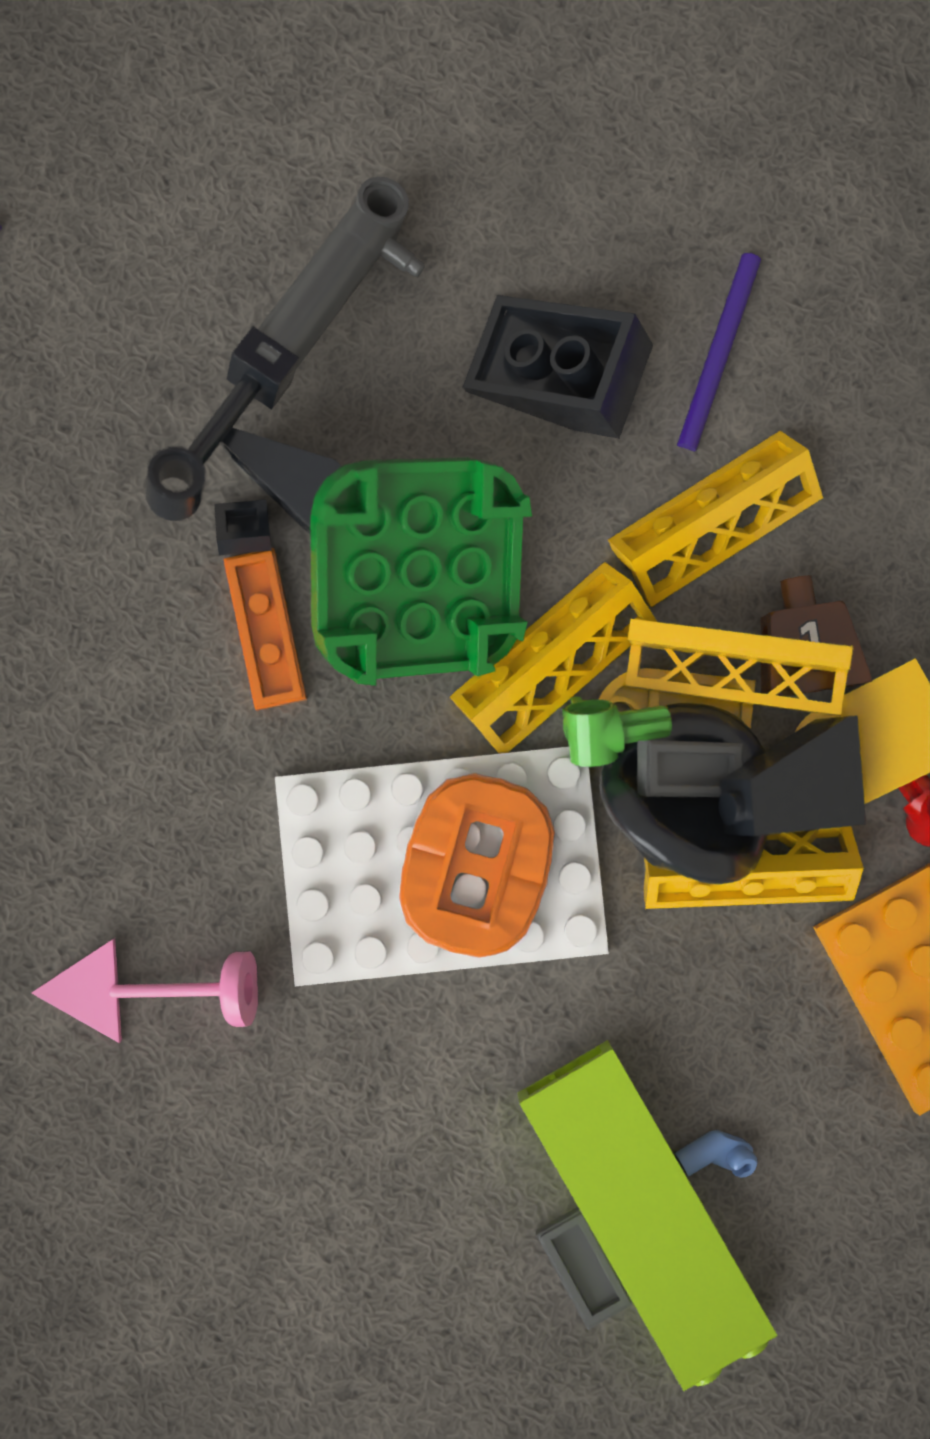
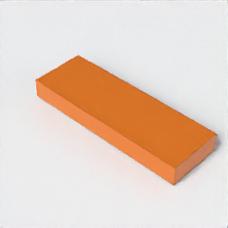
[223,548,307,711]

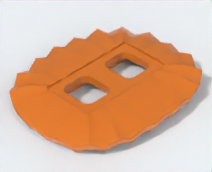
[399,773,555,958]

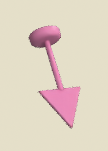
[32,938,258,1043]

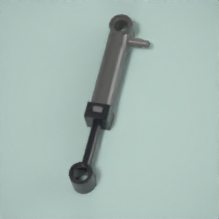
[146,176,425,521]

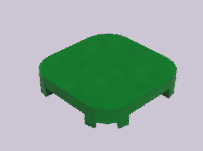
[310,457,532,686]

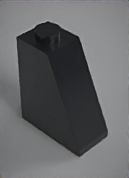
[718,716,866,836]

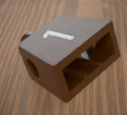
[761,575,872,697]

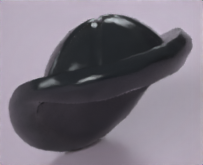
[600,703,768,885]

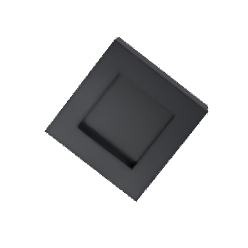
[214,499,272,555]

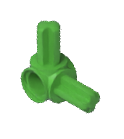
[562,696,672,767]

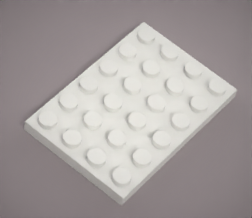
[275,747,609,986]

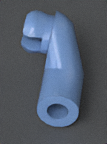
[674,1130,758,1177]

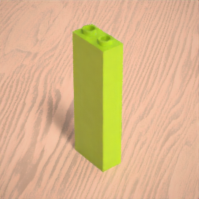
[517,1040,778,1391]

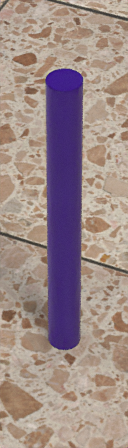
[677,253,761,452]

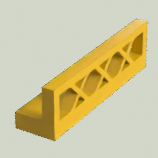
[608,431,823,607]
[449,562,657,754]
[625,619,853,716]
[644,826,864,909]

